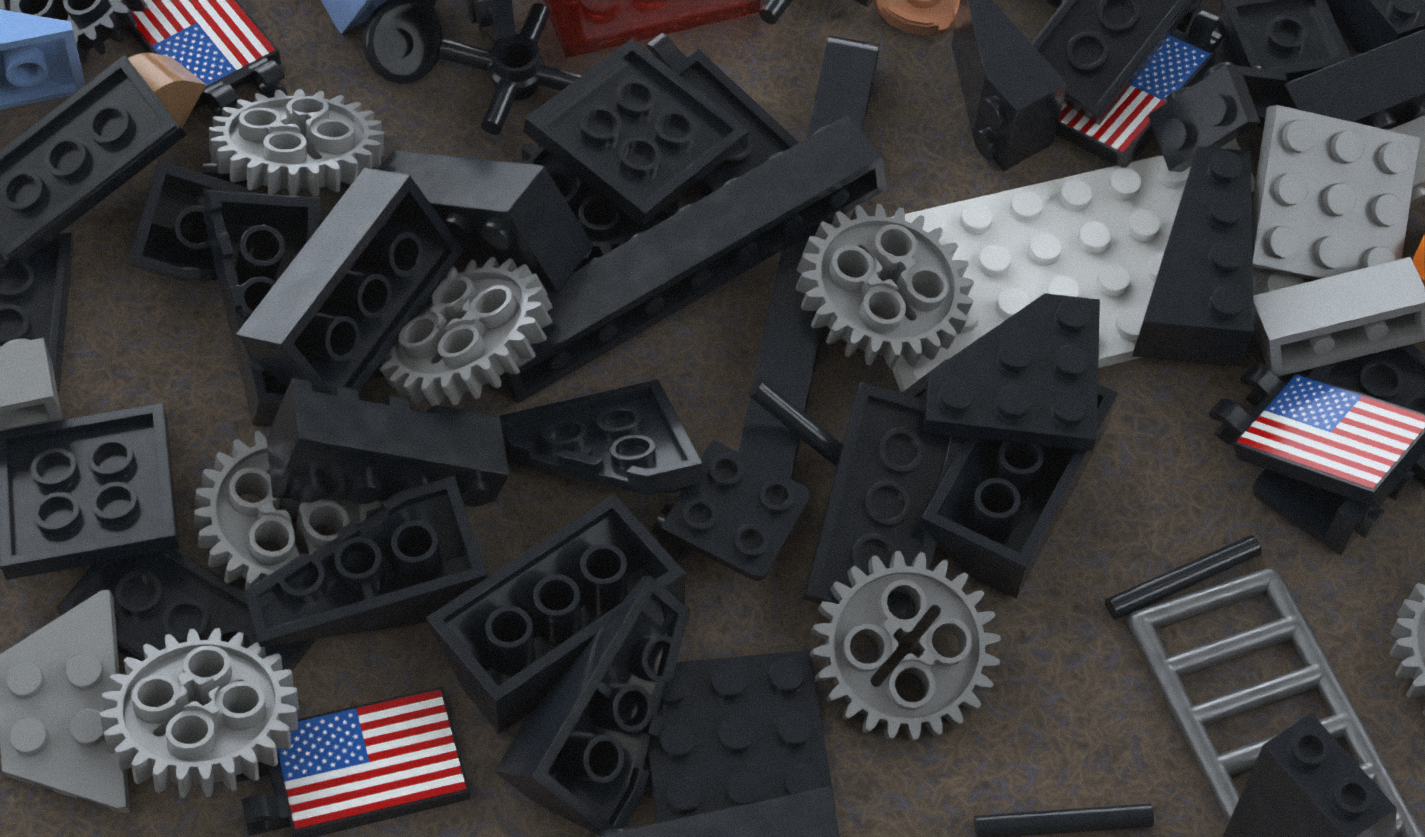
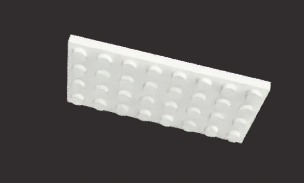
[874,138,1304,392]

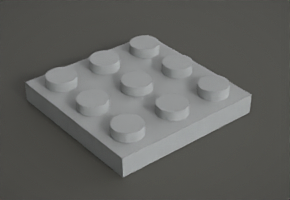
[1252,105,1420,280]

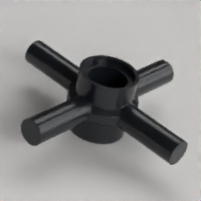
[439,3,582,135]

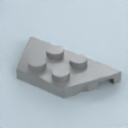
[0,590,130,813]

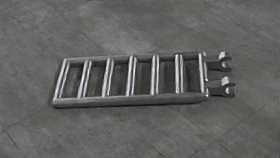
[1127,567,1425,837]

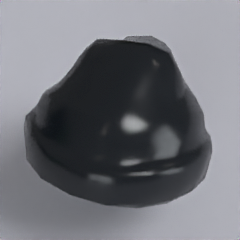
[362,0,443,84]

